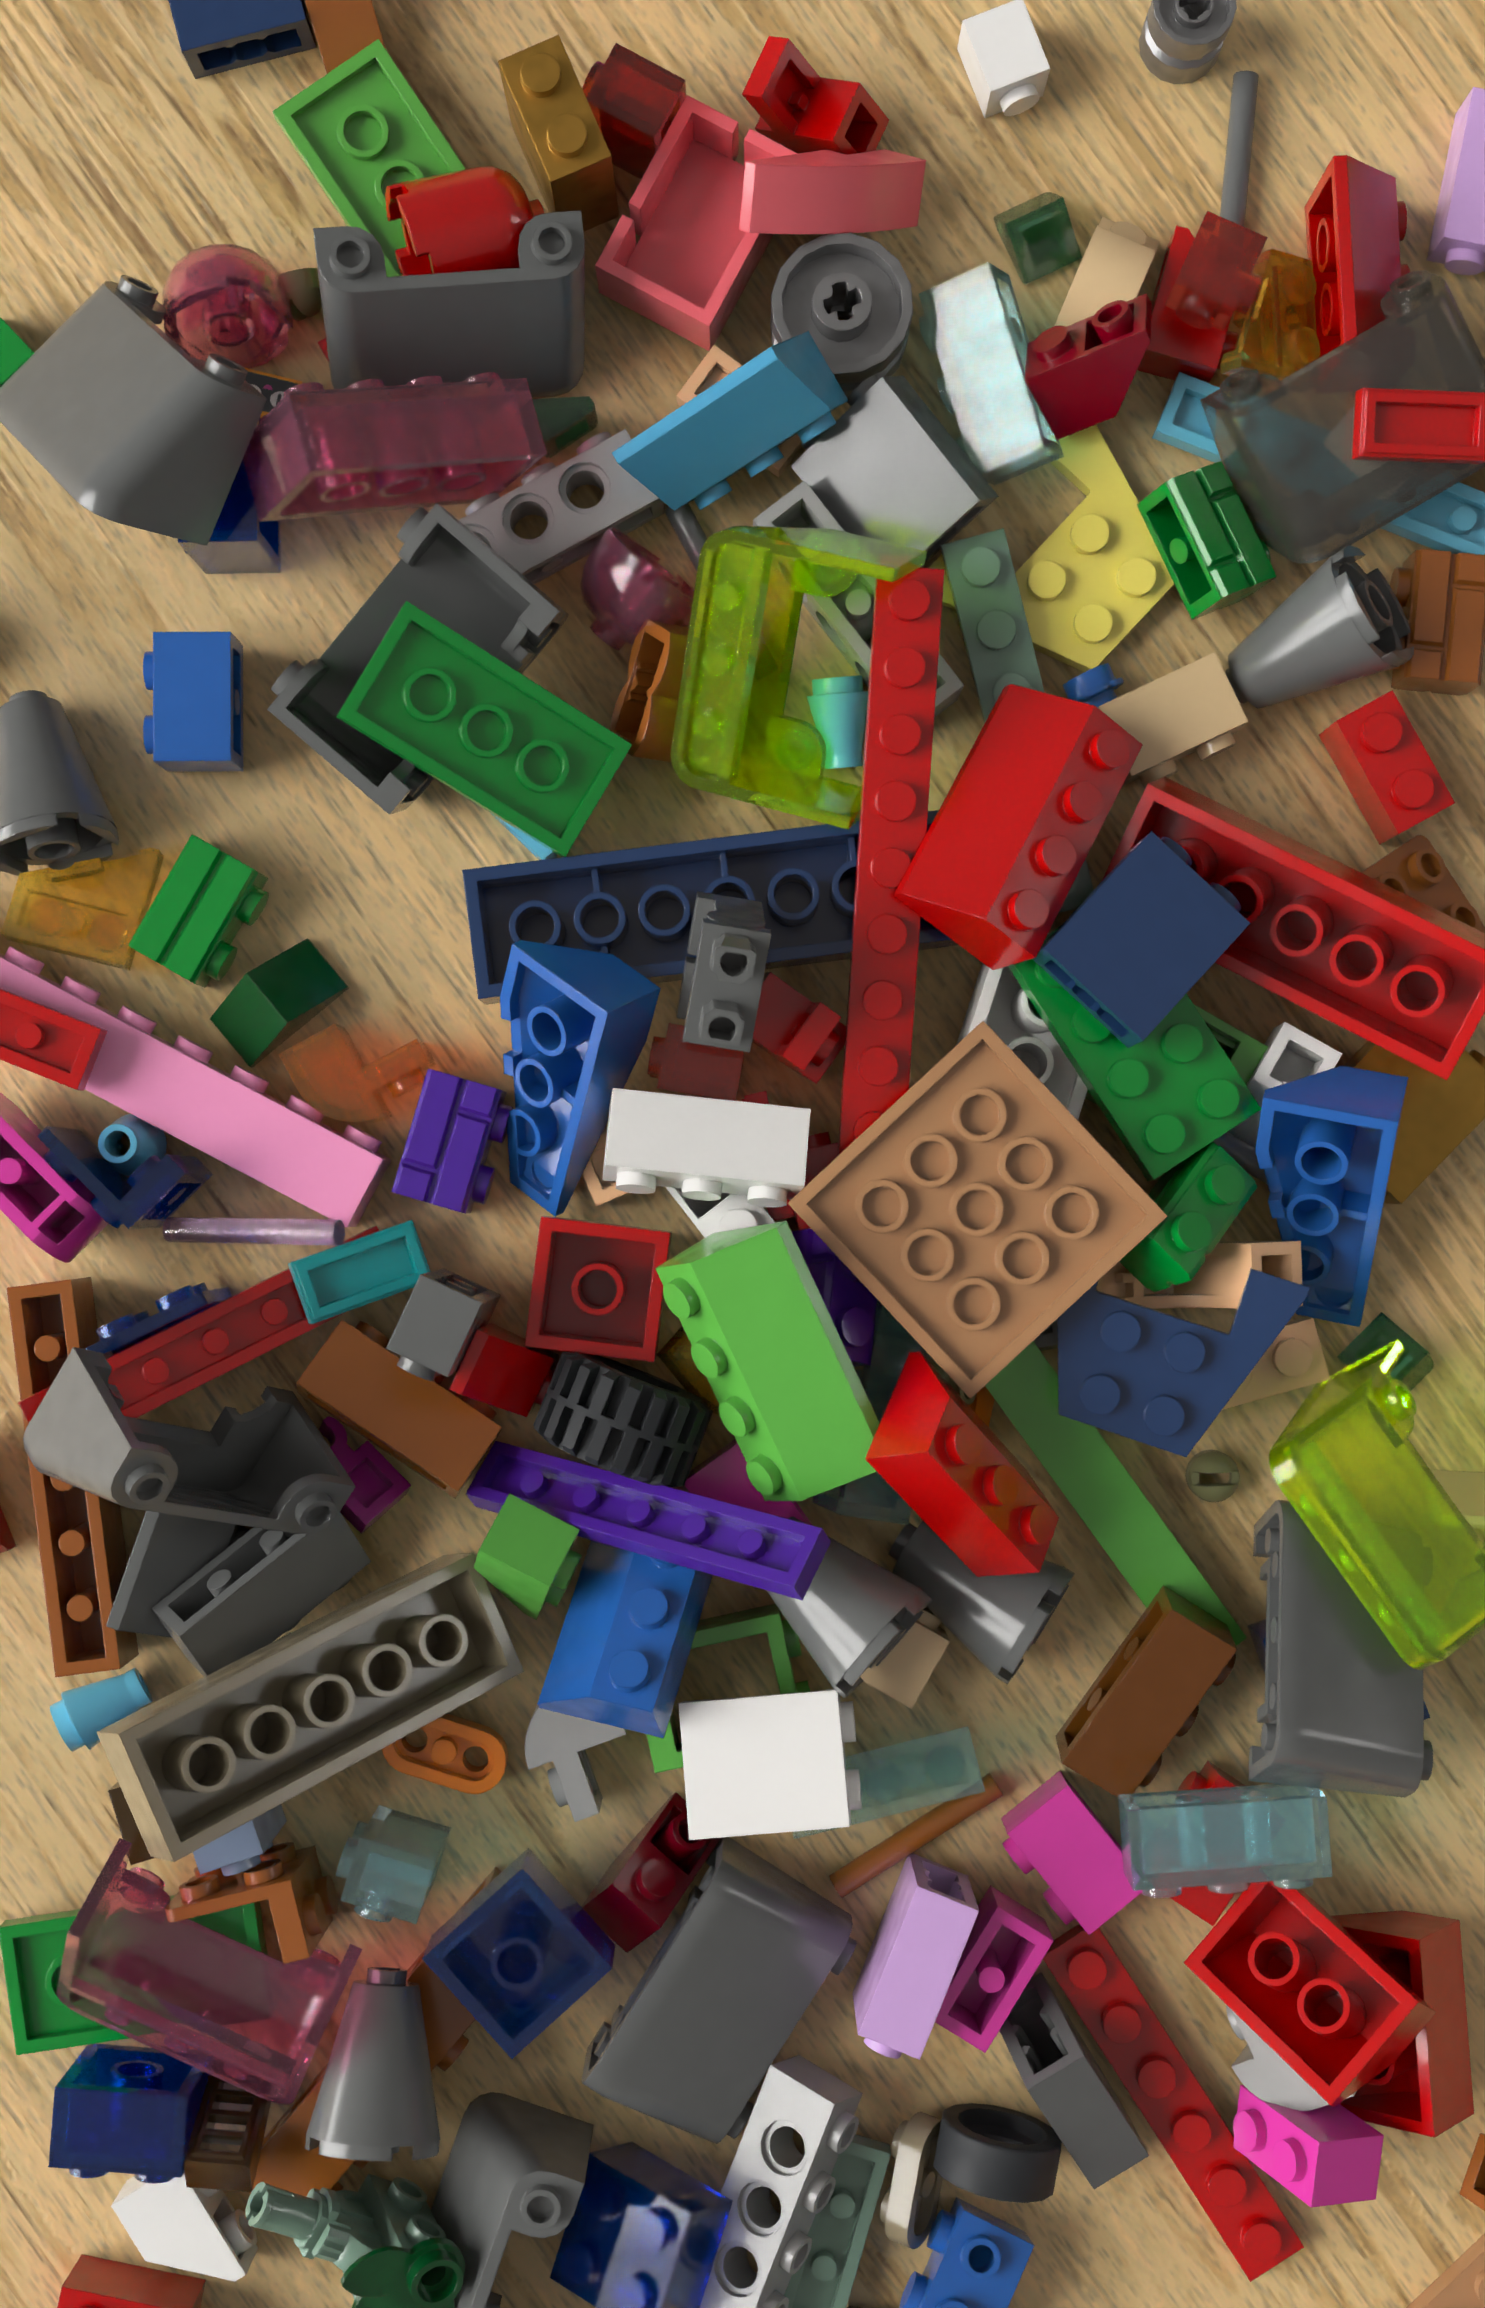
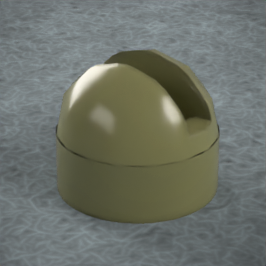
[269,268,322,321]
[1185,1450,1240,1502]

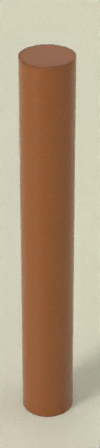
[829,1773,1003,1898]

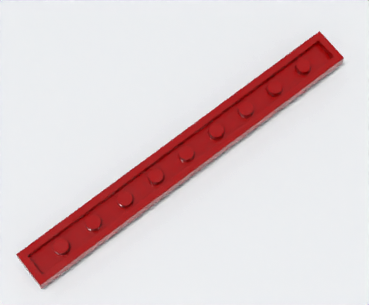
[837,565,945,1156]

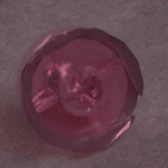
[162,244,293,369]
[580,527,709,651]

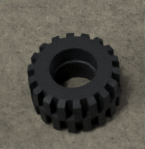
[533,1352,713,1487]

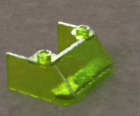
[671,526,927,829]
[1269,1339,1485,1670]

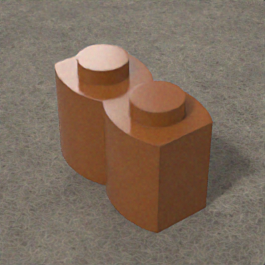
[610,618,733,766]

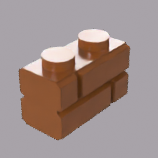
[1390,549,1485,696]

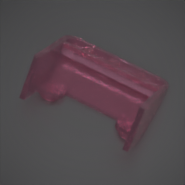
[57,1838,362,2104]

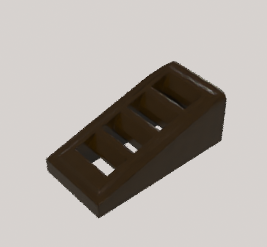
[183,2061,277,2192]

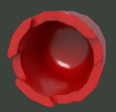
[385,166,545,276]

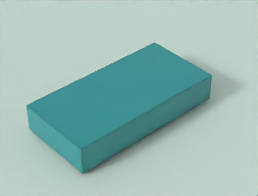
[288,1220,431,1324]

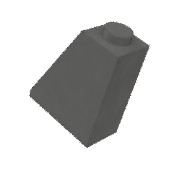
[999,1972,1149,2189]

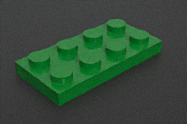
[336,601,632,857]
[1008,927,1261,1181]
[0,1895,275,2055]

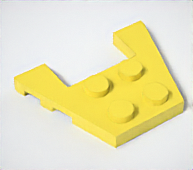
[929,425,1175,672]

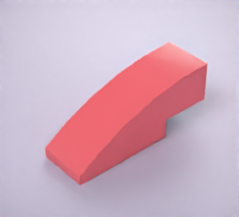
[739,149,926,234]

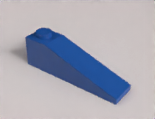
[500,940,661,1217]
[1255,1066,1408,1327]

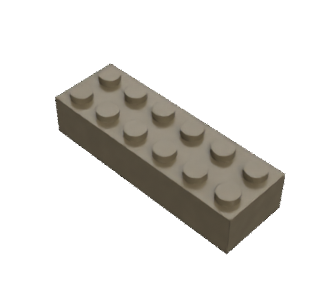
[97,1553,524,1862]

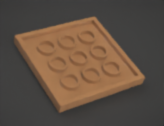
[788,1021,1167,1399]

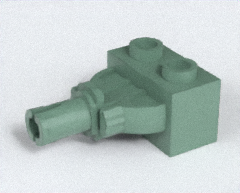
[245,2174,446,2300]

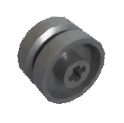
[770,233,913,398]

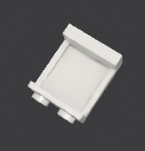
[678,1689,863,1840]

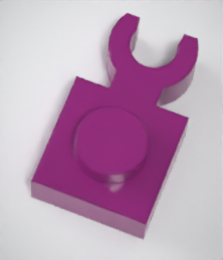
[319,1416,411,1534]

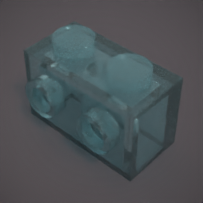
[336,1805,451,1924]

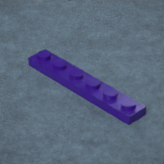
[466,1441,831,1601]

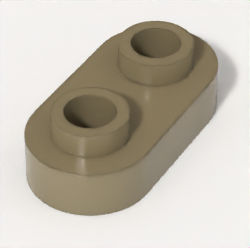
[880,2112,943,2249]

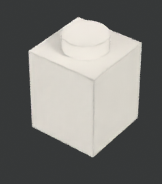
[957,0,1050,118]

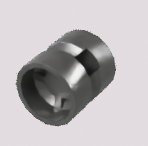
[1139,0,1237,84]

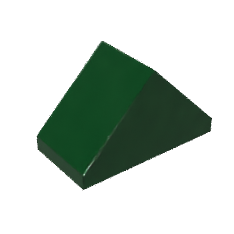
[210,938,349,1068]

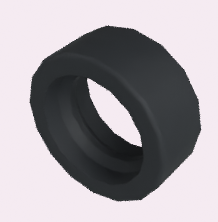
[933,2103,1062,2203]

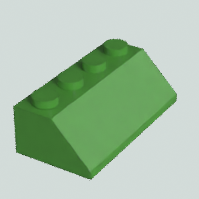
[655,1221,880,1501]

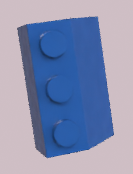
[537,1540,713,1738]

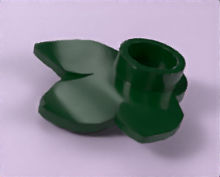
[341,2237,465,2308]

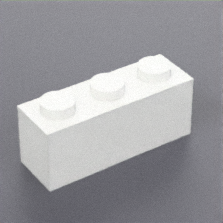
[602,1088,811,1207]

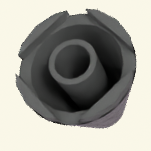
[1225,545,1414,709]
[0,690,119,876]
[767,1516,933,1698]
[888,1521,1075,1685]
[305,1967,440,2161]

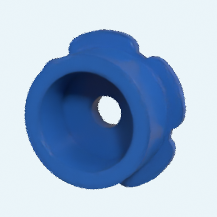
[1062,663,1124,708]

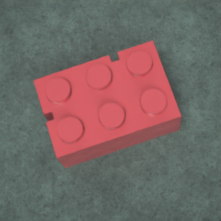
[595,95,797,351]

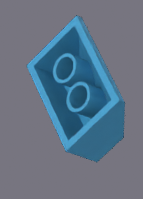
[612,331,849,511]

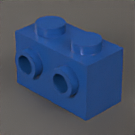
[143,632,243,772]
[899,2197,1035,2308]

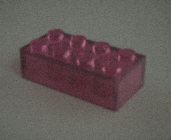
[243,372,547,522]

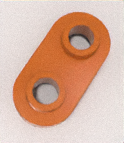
[382,1714,508,1794]

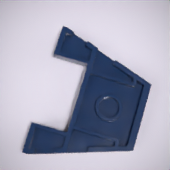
[1058,1268,1310,1457]

